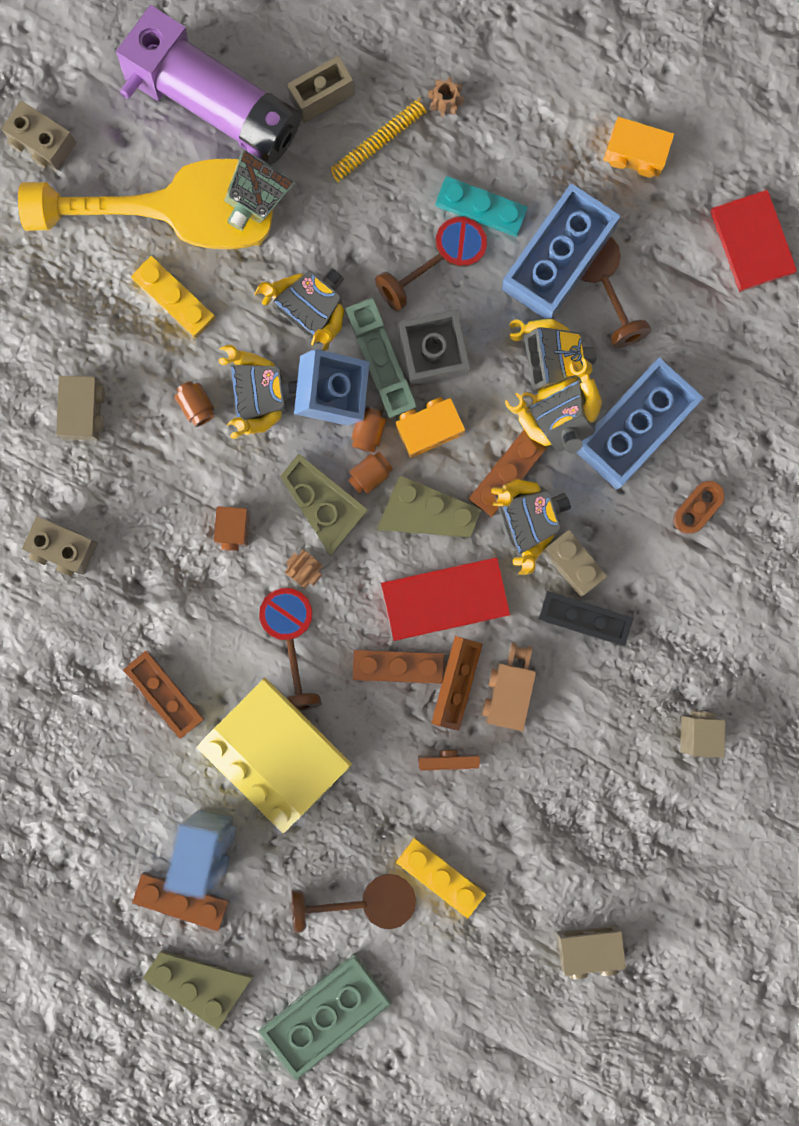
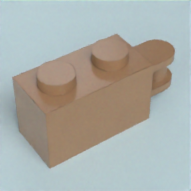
[482,642,536,731]

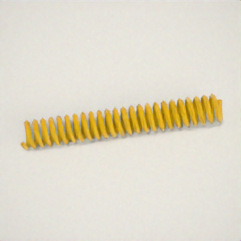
[331,98,427,182]

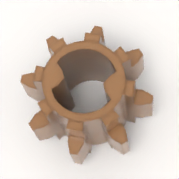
[428,77,464,118]
[284,549,324,589]

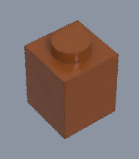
[214,506,250,551]

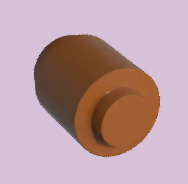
[174,381,216,427]
[351,407,387,453]
[348,451,393,495]

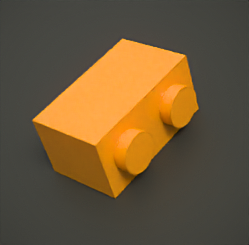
[603,117,674,177]
[396,397,465,459]

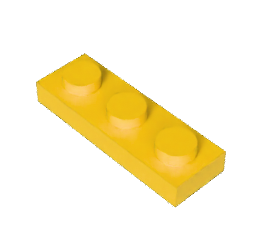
[130,256,216,339]
[396,837,486,919]

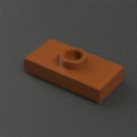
[418,750,480,771]

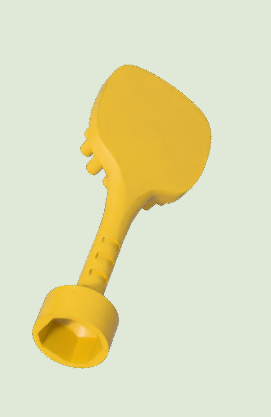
[18,159,273,249]

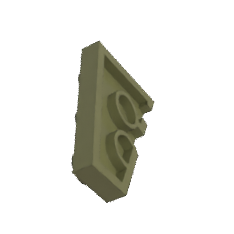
[280,454,368,556]
[377,475,482,538]
[143,950,253,1030]

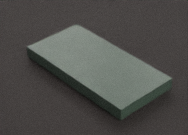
[258,953,392,1081]

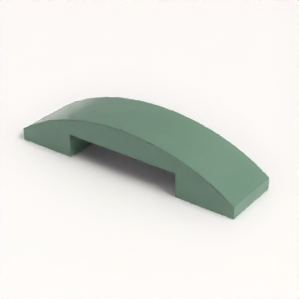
[345,298,417,419]

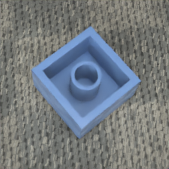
[294,349,369,426]

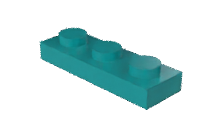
[435,176,528,237]

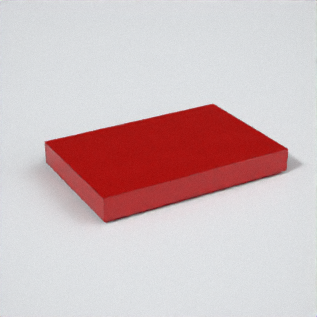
[710,189,797,292]

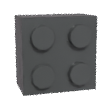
[398,310,470,387]

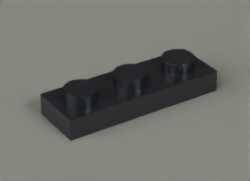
[538,591,634,646]

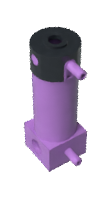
[116,4,301,165]

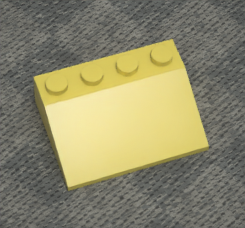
[197,678,352,834]

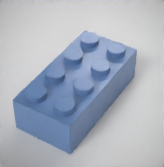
[502,183,621,319]
[576,357,704,490]
[164,810,237,898]

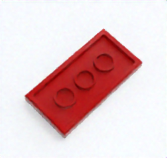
[381,557,510,641]

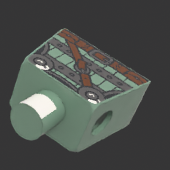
[224,150,294,231]

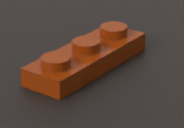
[468,430,547,518]
[431,636,483,731]
[123,650,205,739]
[353,650,444,684]
[132,872,229,931]

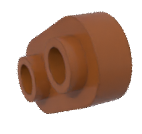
[673,481,724,534]

